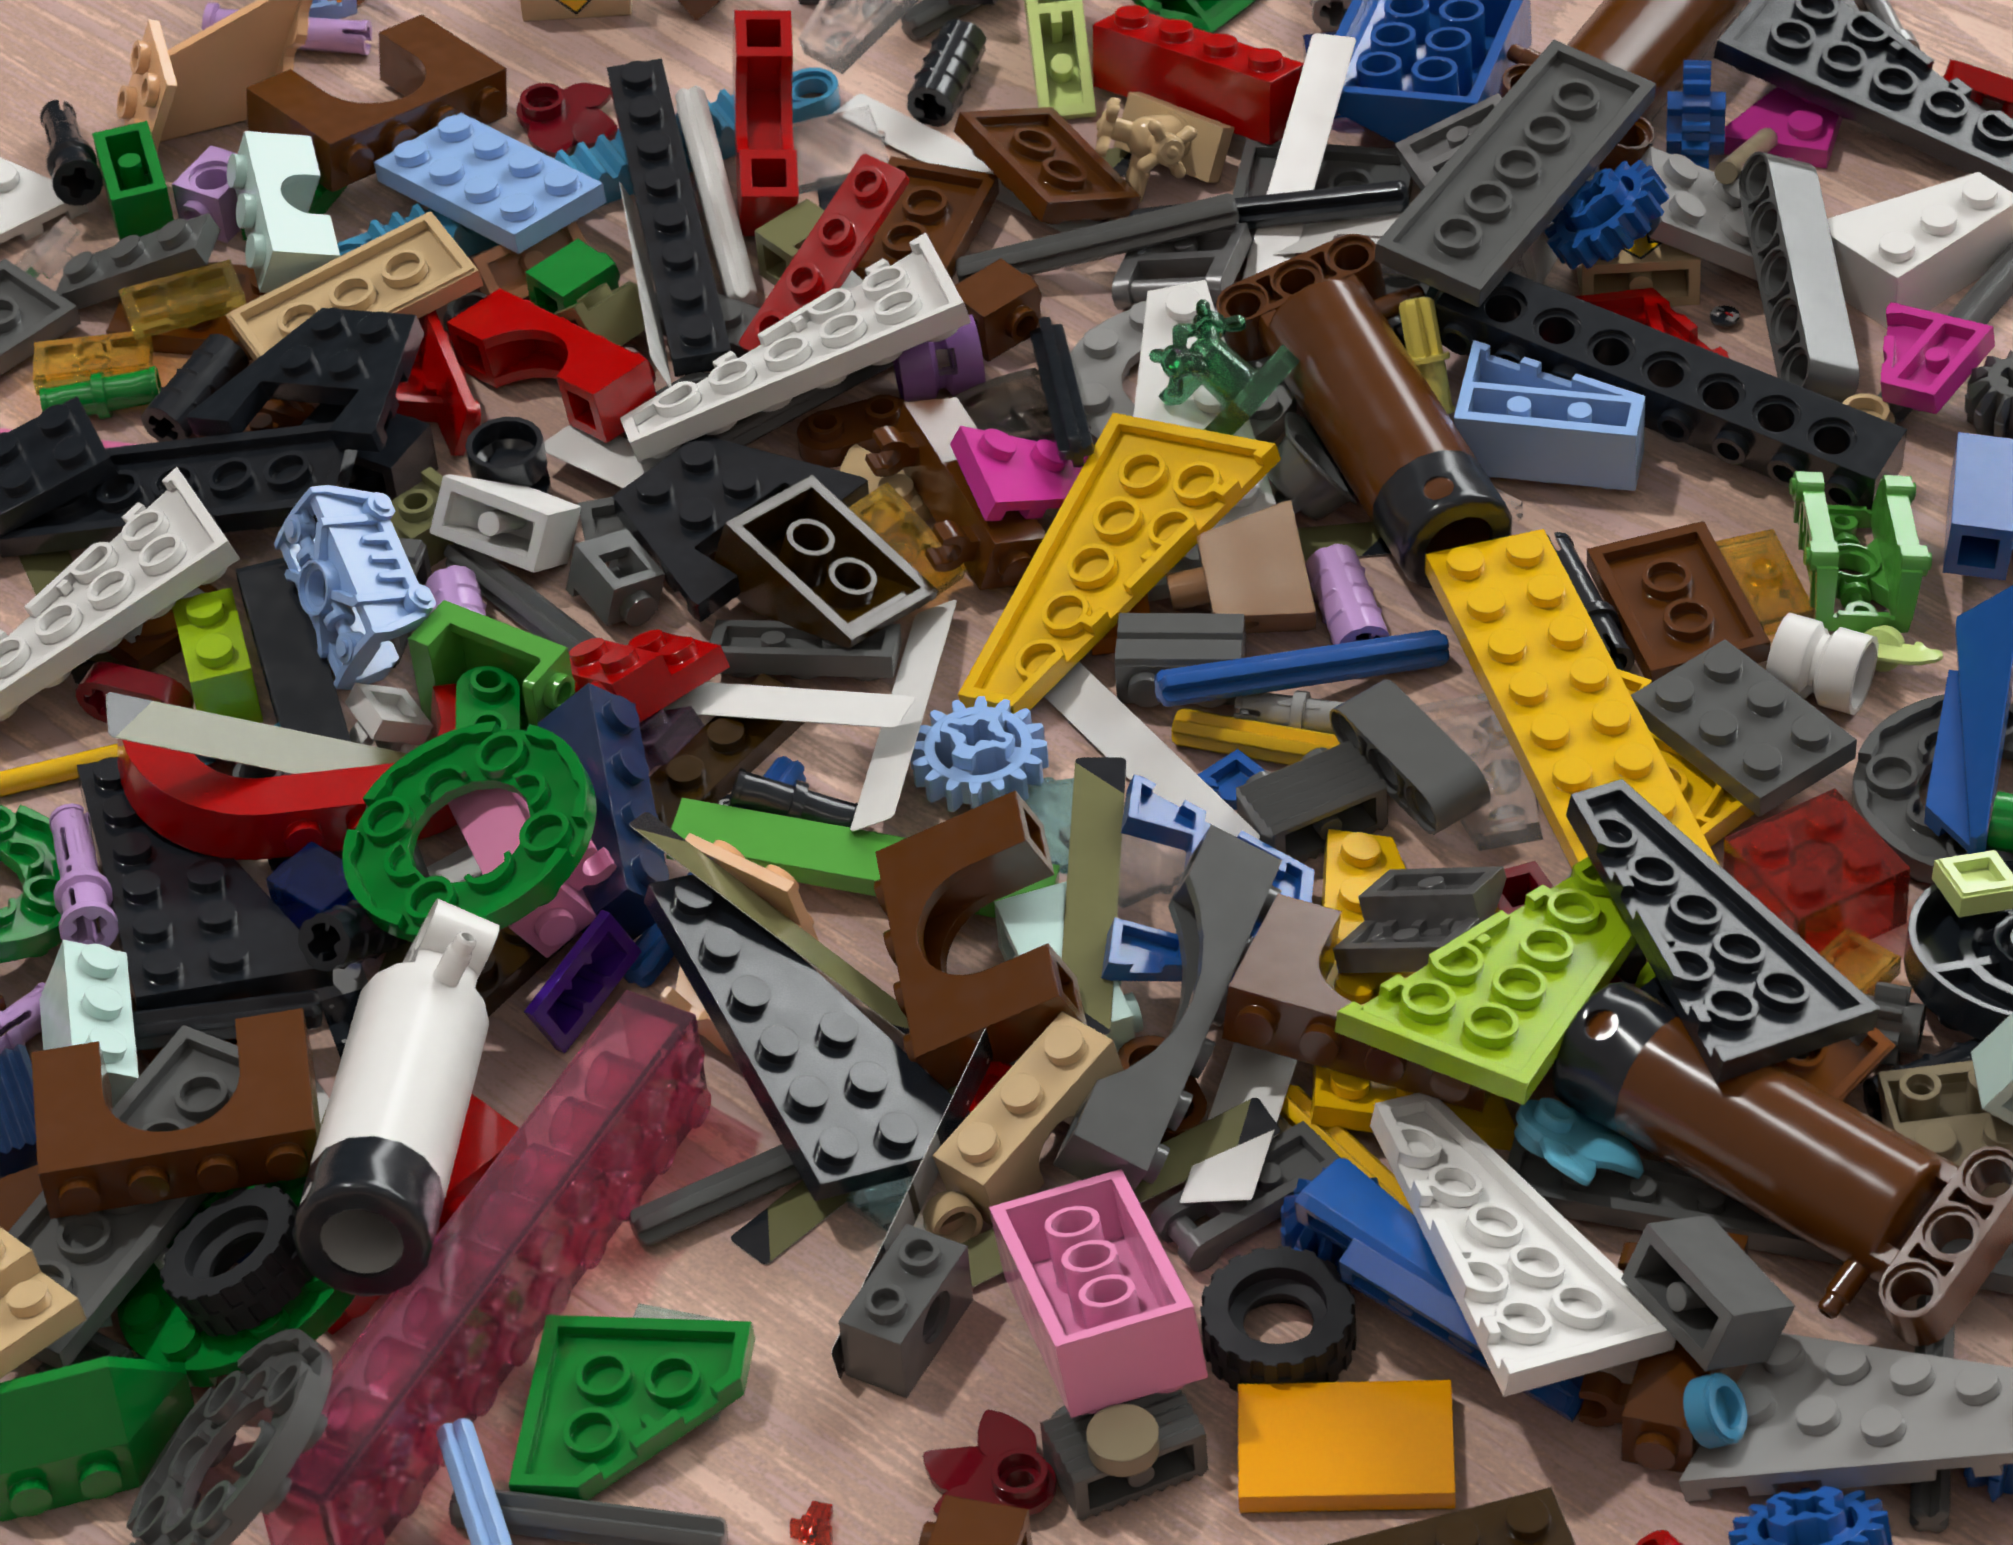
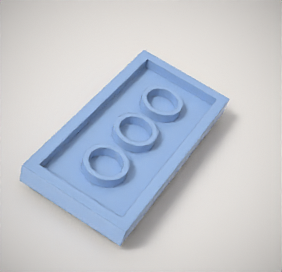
[374,113,607,254]

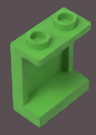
[407,600,575,731]

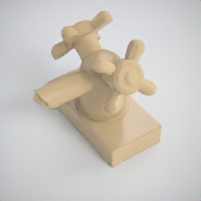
[1096,92,1234,204]

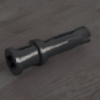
[40,100,103,206]

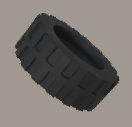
[160,1185,313,1337]
[1200,1246,1357,1392]

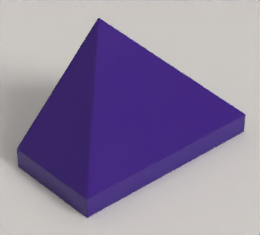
[524,910,642,1053]

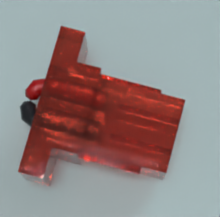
[789,1500,834,1545]

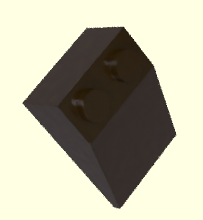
[714,475,938,648]

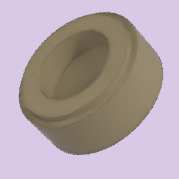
[1086,1404,1160,1477]

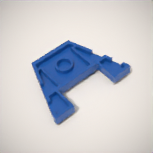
[1101,774,1315,982]

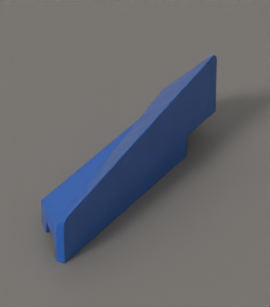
[1924,585,2013,854]
[1294,1158,1584,1423]

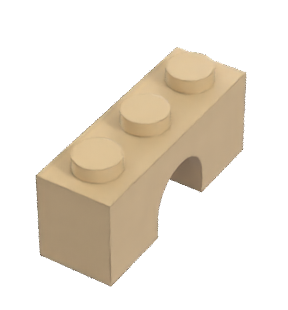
[932,1012,1124,1226]

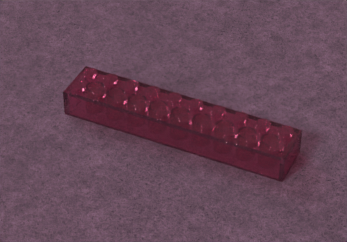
[262,989,711,1545]

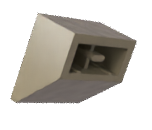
[1878,1061,2013,1198]

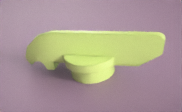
[1865,625,1943,672]

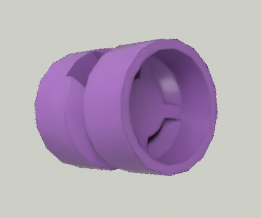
[893,315,986,402]

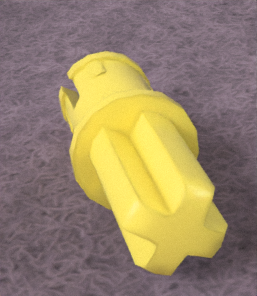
[1399,296,1455,414]

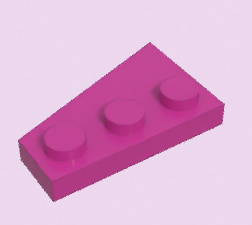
[950,426,1089,521]

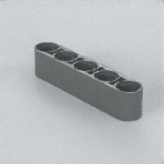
[1739,152,1860,403]

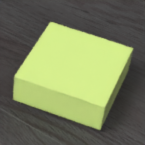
[1932,850,2013,917]

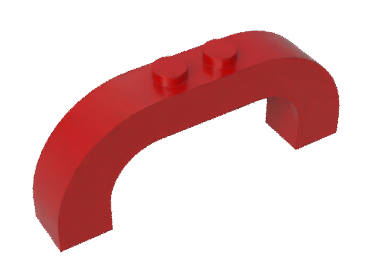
[118,683,458,860]

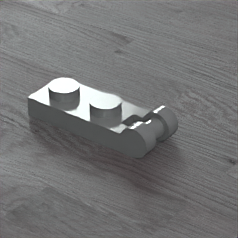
[1150,1121,1341,1272]

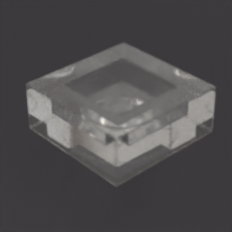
[14,216,81,280]

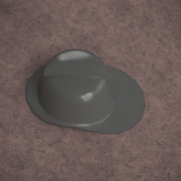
[1267,412,1358,521]

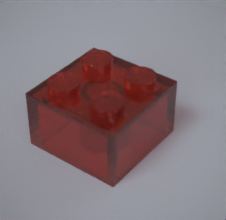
[1723,788,1910,960]

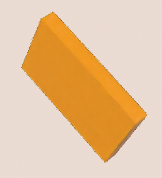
[1238,1380,1456,1513]

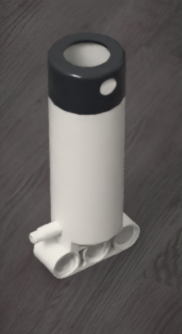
[292,898,500,1297]

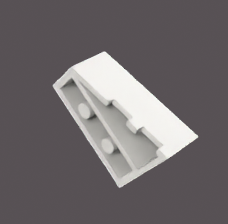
[1827,172,2013,328]

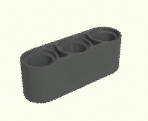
[1329,679,1491,835]

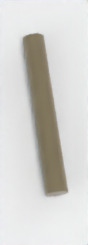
[1714,128,1778,184]

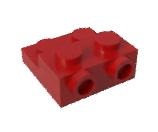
[569,629,730,722]

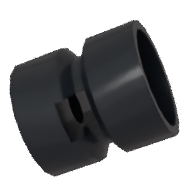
[465,417,553,496]

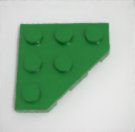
[508,1315,755,1501]

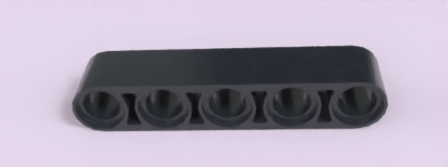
[235,557,351,742]

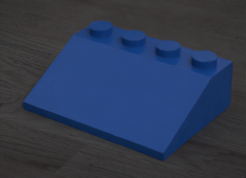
[1335,0,1532,143]

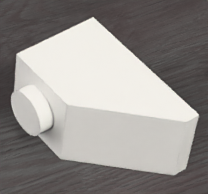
[429,474,582,573]

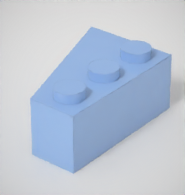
[1454,340,1645,491]

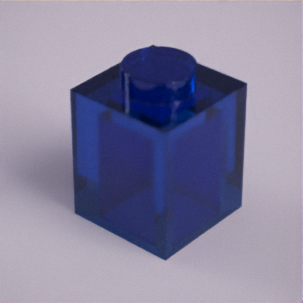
[266,841,356,930]

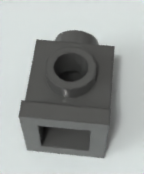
[566,529,665,627]

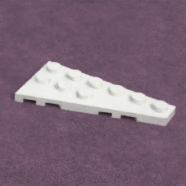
[1370,1093,1676,1397]

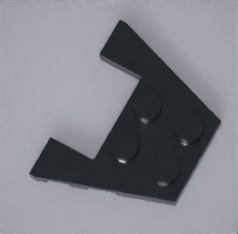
[186,308,424,452]
[613,435,870,623]

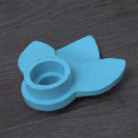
[1514,1098,1644,1186]

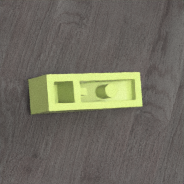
[1024,0,1096,120]

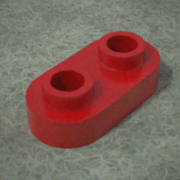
[1943,59,2013,119]

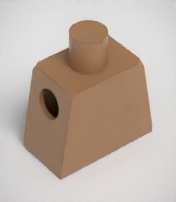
[1166,500,1316,633]

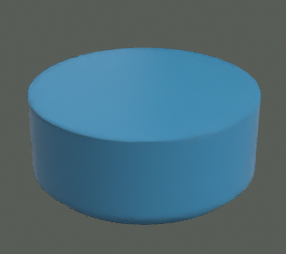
[1683,1372,1747,1449]

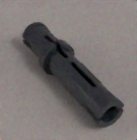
[1547,532,1635,672]

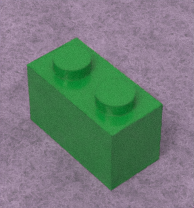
[92,121,174,241]

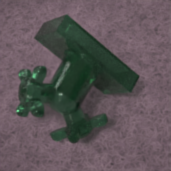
[1149,299,1300,435]

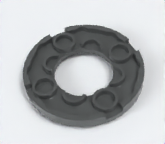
[1852,694,2013,884]
[126,1329,333,1545]

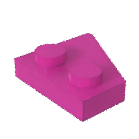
[1724,87,1843,169]
[1880,302,1995,414]

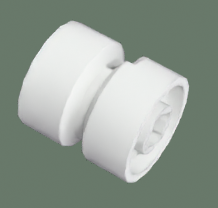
[1766,612,1879,715]

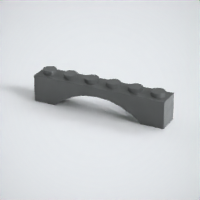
[1053,824,1282,1192]

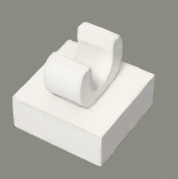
[345,683,433,751]

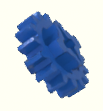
[1666,60,1726,170]
[1544,160,1669,269]
[1728,1486,1893,1545]

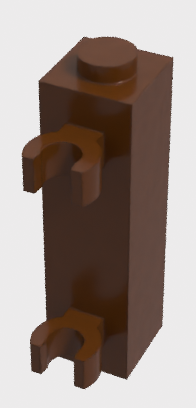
[865,397,1046,590]
[1579,1232,1748,1473]

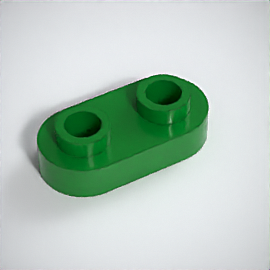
[455,666,520,730]

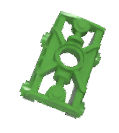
[1789,471,1932,633]

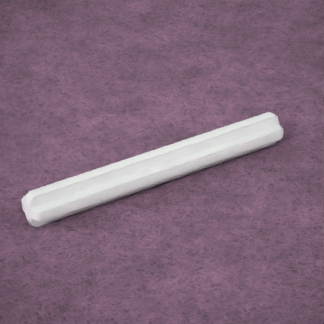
[675,86,758,306]

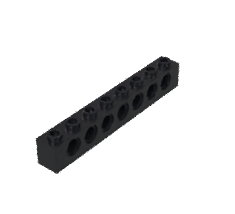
[1435,271,1907,510]

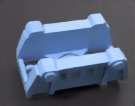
[274,485,436,690]

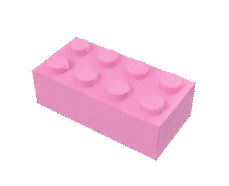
[989,1169,1208,1418]

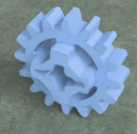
[911,696,1049,812]

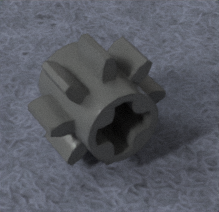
[1865,982,1926,1066]

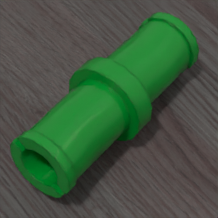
[39,366,162,420]

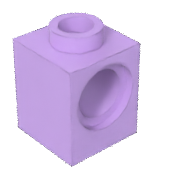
[172,145,241,243]

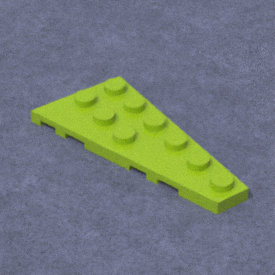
[1335,856,1637,1105]

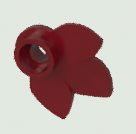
[516,83,618,157]
[923,1409,1057,1517]

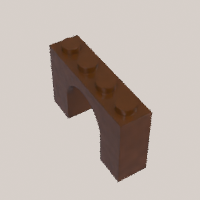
[246,14,507,192]
[874,790,1087,1090]
[1222,894,1491,1112]
[31,1008,321,1219]

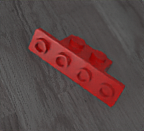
[739,154,910,353]
[395,310,481,456]

